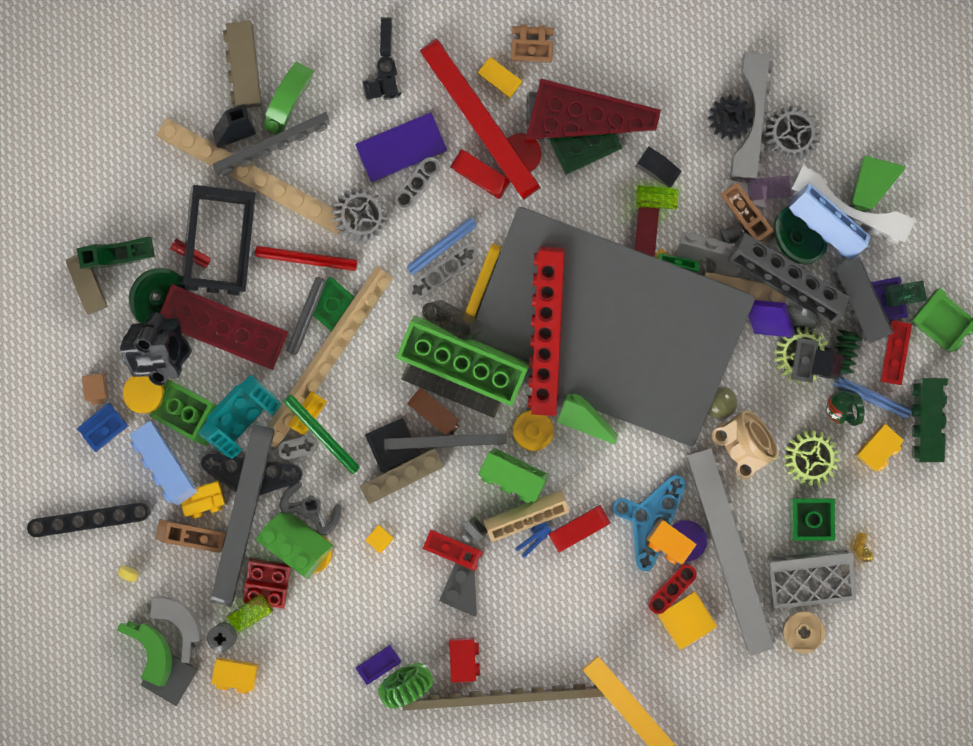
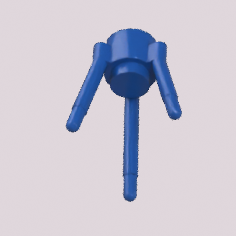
[515,522,552,557]

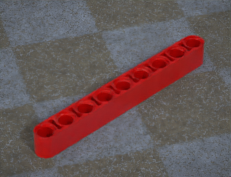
[420,38,541,200]

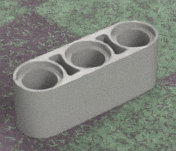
[395,157,440,210]

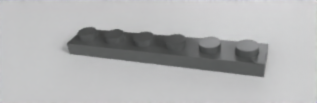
[213,112,330,176]

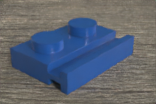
[77,403,129,452]

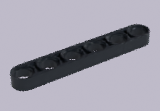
[27,503,150,537]

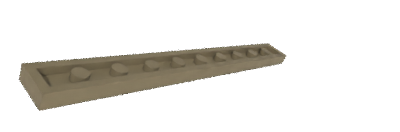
[402,684,605,711]

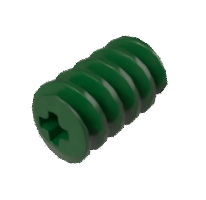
[833,329,863,375]

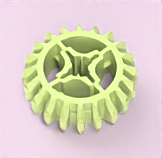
[774,327,828,383]
[783,430,840,486]

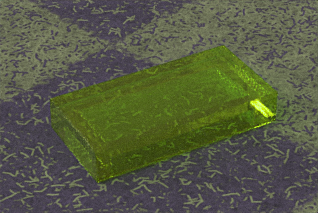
[636,185,678,210]
[227,594,273,633]

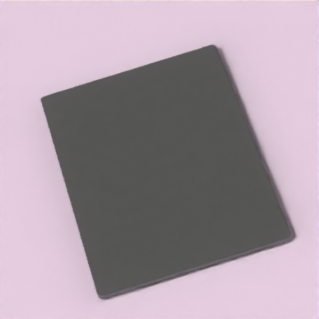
[469,207,755,446]

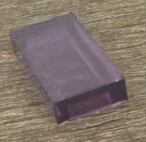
[747,176,791,201]

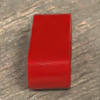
[450,149,511,199]
[548,505,611,553]
[648,564,697,614]

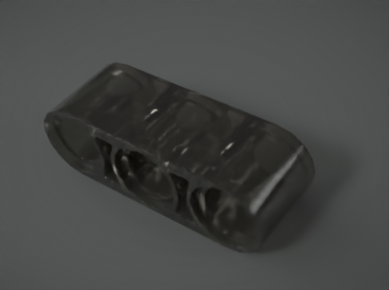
[422,300,482,340]

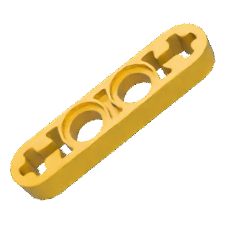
[463,243,502,322]

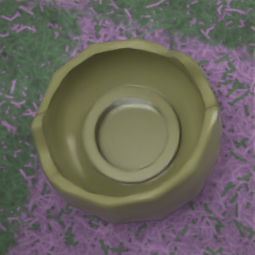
[708,387,738,419]

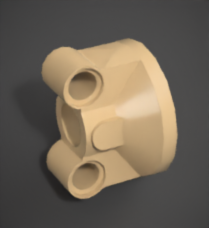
[712,410,778,480]

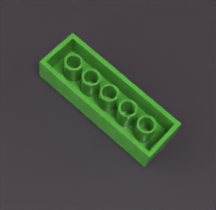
[396,315,529,406]

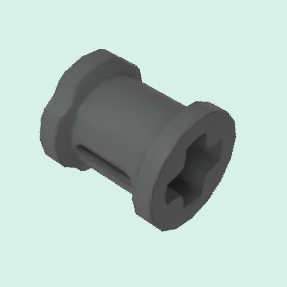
[719,222,745,244]

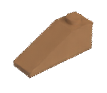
[720,183,775,244]
[155,519,225,553]

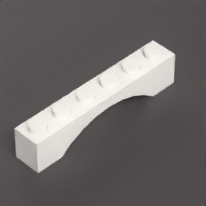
[789,166,915,245]

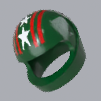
[826,390,865,426]

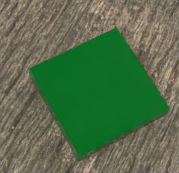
[303,276,355,332]

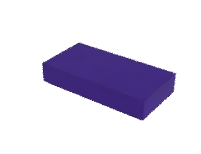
[356,644,402,685]

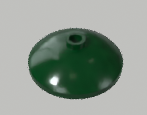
[774,205,828,265]
[129,268,189,323]

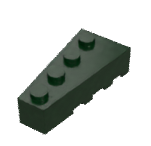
[911,378,948,462]

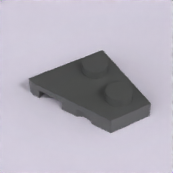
[439,563,477,617]

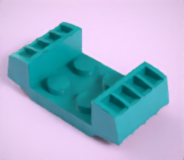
[198,374,281,459]

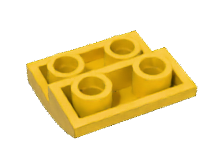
[658,591,717,650]

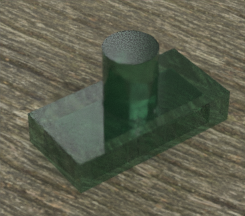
[884,281,927,307]

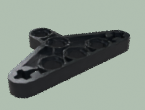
[201,454,303,513]

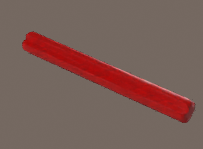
[255,246,357,271]

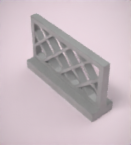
[767,548,856,609]

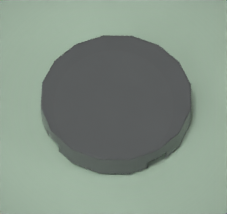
[787,306,818,330]

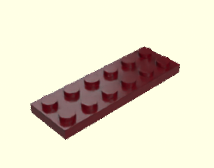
[160,284,288,370]

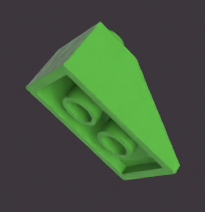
[149,379,217,446]

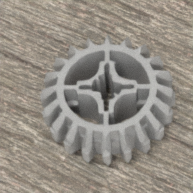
[764,105,821,162]
[331,188,387,244]

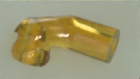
[854,532,874,562]

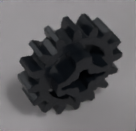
[707,95,753,141]

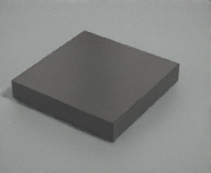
[141,654,198,706]

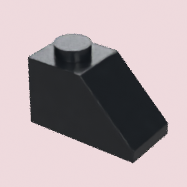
[636,146,682,189]

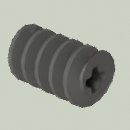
[206,622,237,652]

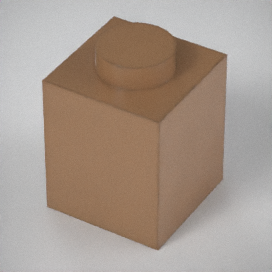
[82,374,109,405]

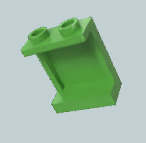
[910,288,973,353]

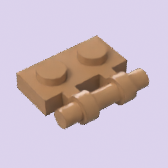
[511,24,554,63]

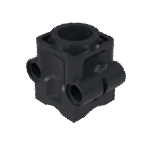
[120,312,192,386]

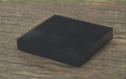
[365,418,420,473]

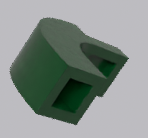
[77,237,155,269]

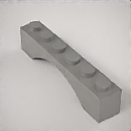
[730,52,773,181]

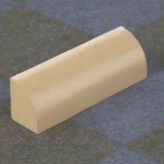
[483,490,569,542]

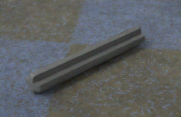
[287,277,326,355]

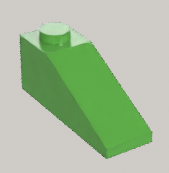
[557,394,618,445]

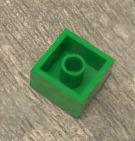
[789,498,835,541]

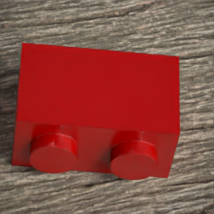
[449,637,480,683]

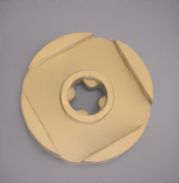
[782,611,825,654]

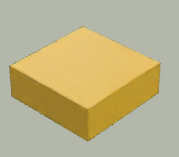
[365,525,394,554]

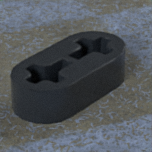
[380,17,392,56]

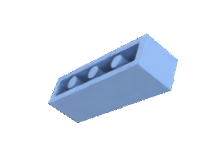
[789,183,870,260]
[130,421,198,506]

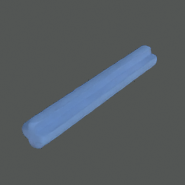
[407,218,477,275]
[833,376,912,419]

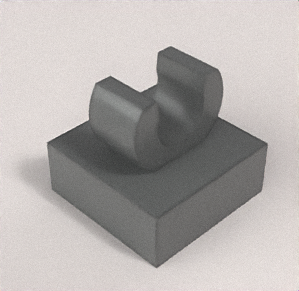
[462,516,487,543]

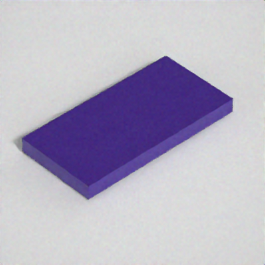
[355,112,447,183]

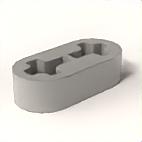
[278,436,318,459]

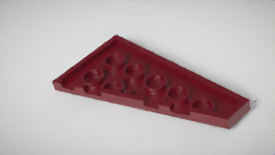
[525,78,661,140]

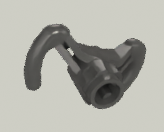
[279,481,341,536]

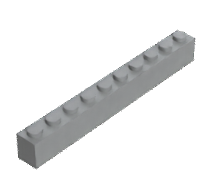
[685,448,776,656]

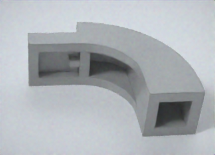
[150,596,202,663]

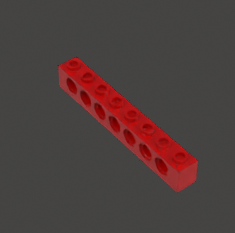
[528,247,565,416]

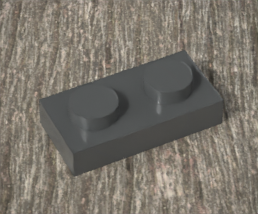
[791,338,819,383]

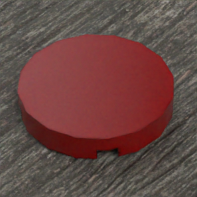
[507,133,542,172]

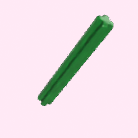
[284,394,360,474]

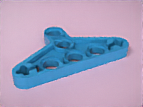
[612,475,686,571]

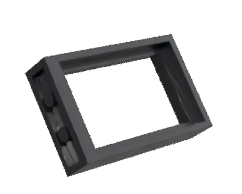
[181,185,256,296]

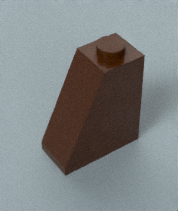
[407,387,460,436]

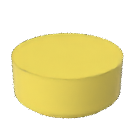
[118,565,140,582]

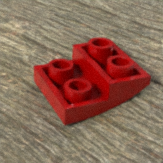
[243,558,291,609]

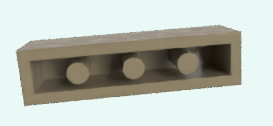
[223,21,262,108]
[360,448,444,504]

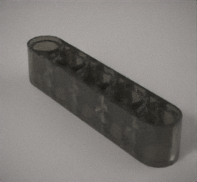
[401,363,501,418]

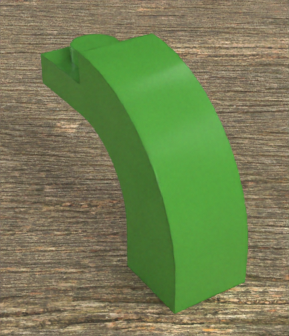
[262,61,314,135]
[117,621,172,687]

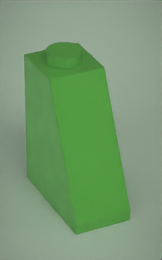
[849,156,905,212]

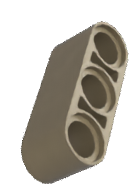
[66,255,108,315]

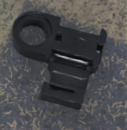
[362,56,402,101]

